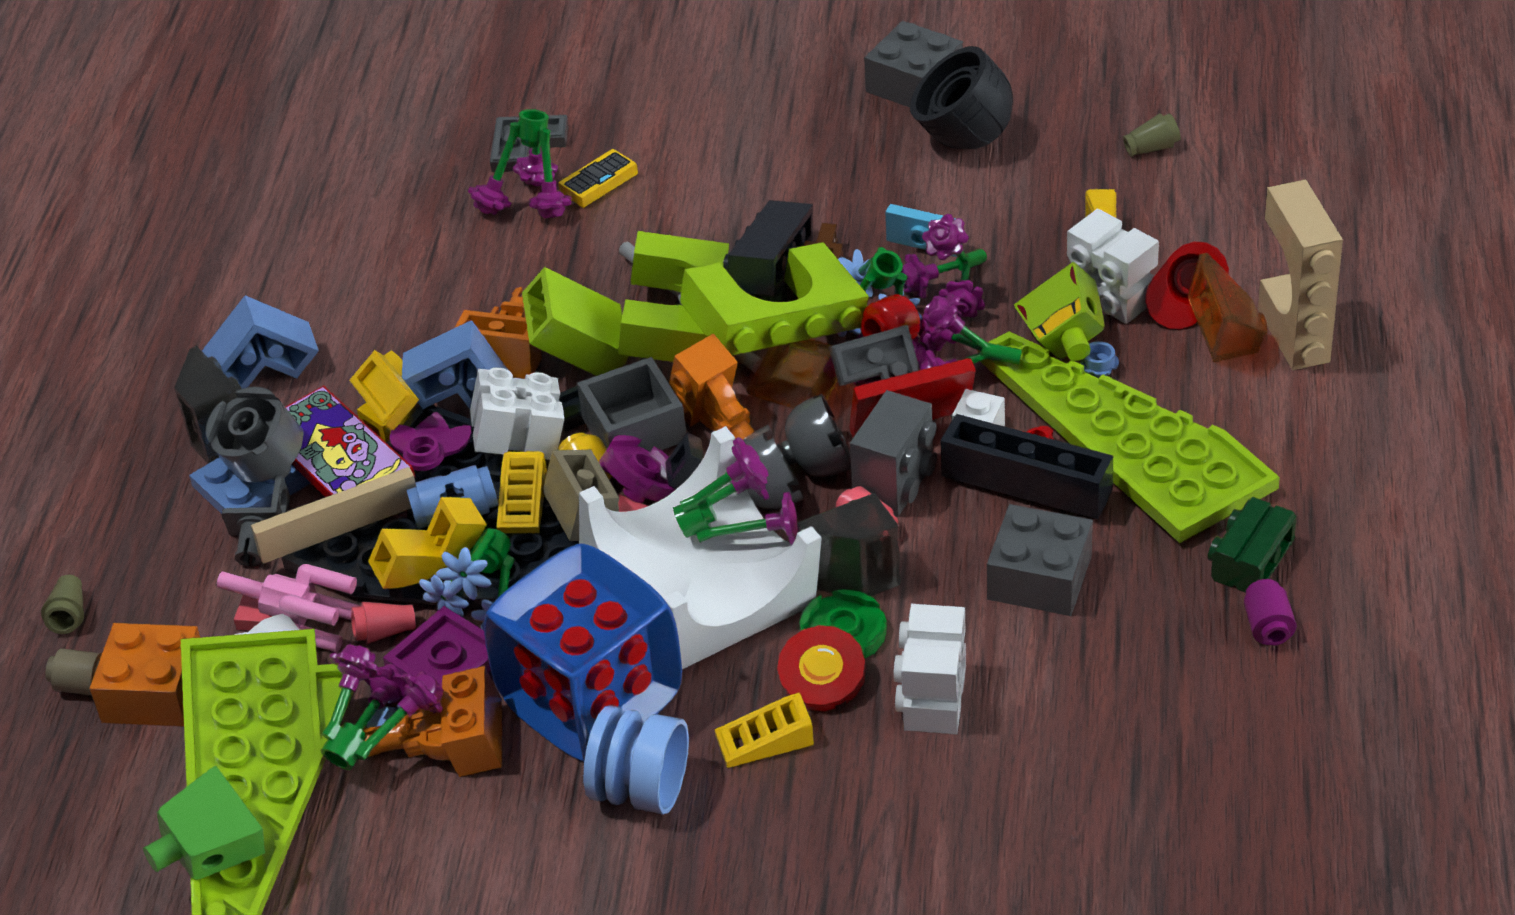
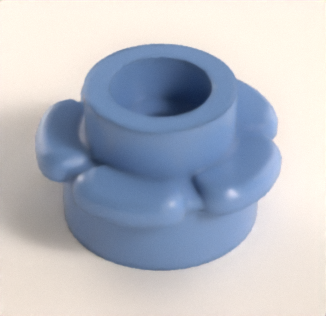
[1080,341,1119,378]

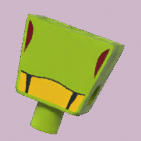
[1014,261,1105,361]

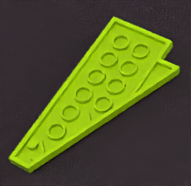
[181,629,353,915]

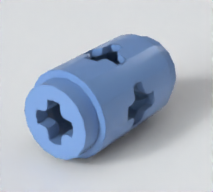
[406,465,498,530]

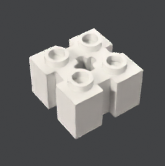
[1067,208,1159,324]
[470,368,564,460]
[894,604,966,734]

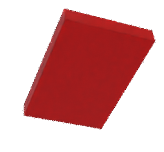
[849,358,976,438]

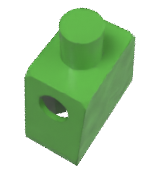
[143,766,265,880]

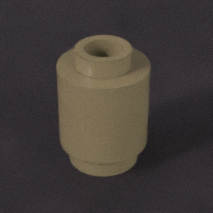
[45,648,102,696]

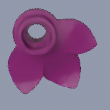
[389,412,472,471]

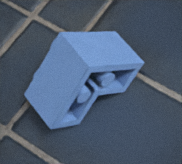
[202,295,319,391]
[402,320,509,409]

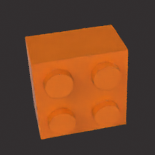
[89,623,200,727]

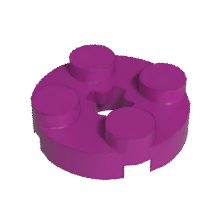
[599,435,676,503]

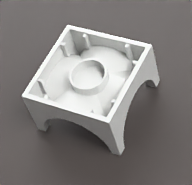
[579,427,821,669]

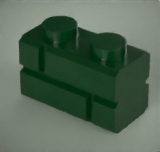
[1208,497,1297,593]

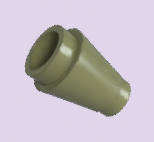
[1123,113,1181,157]
[41,575,84,634]

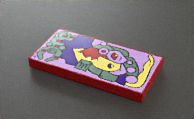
[285,385,415,497]

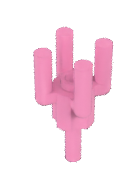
[217,564,360,653]

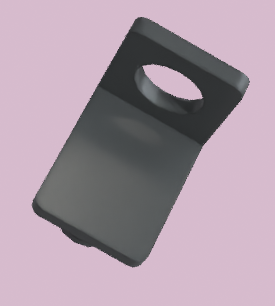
[222,475,290,566]

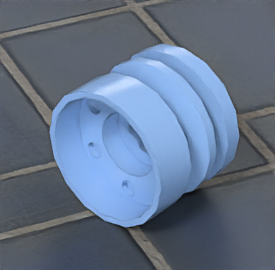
[583,705,689,814]

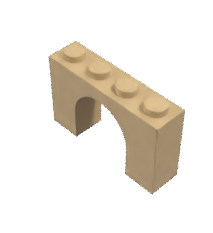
[1258,180,1343,370]

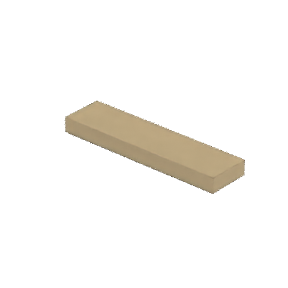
[251,467,416,564]

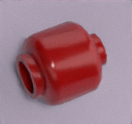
[861,294,920,340]

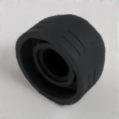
[910,46,1013,149]

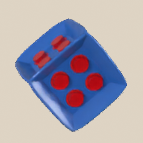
[484,543,682,761]

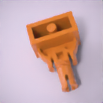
[454,287,542,379]
[669,333,755,439]
[363,666,502,777]

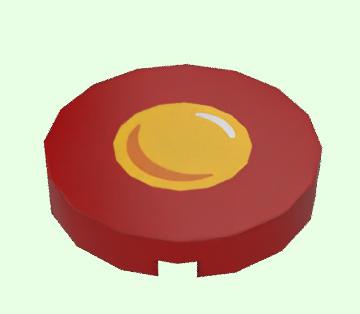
[777,625,867,711]

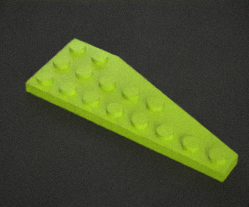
[977,331,1280,543]

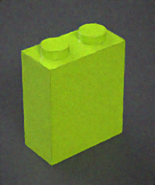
[522,267,629,376]

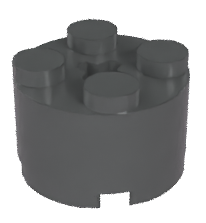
[206,387,304,482]

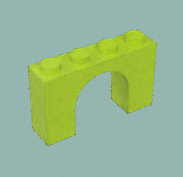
[618,231,729,362]
[680,242,869,355]

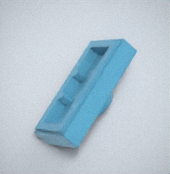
[885,204,962,257]

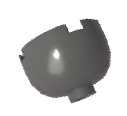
[780,394,851,478]
[743,425,805,510]

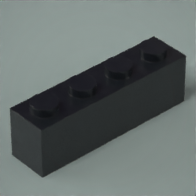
[723,200,813,296]
[940,414,1114,519]

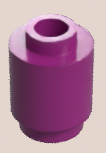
[1244,579,1297,645]

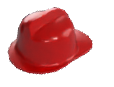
[1145,241,1229,329]

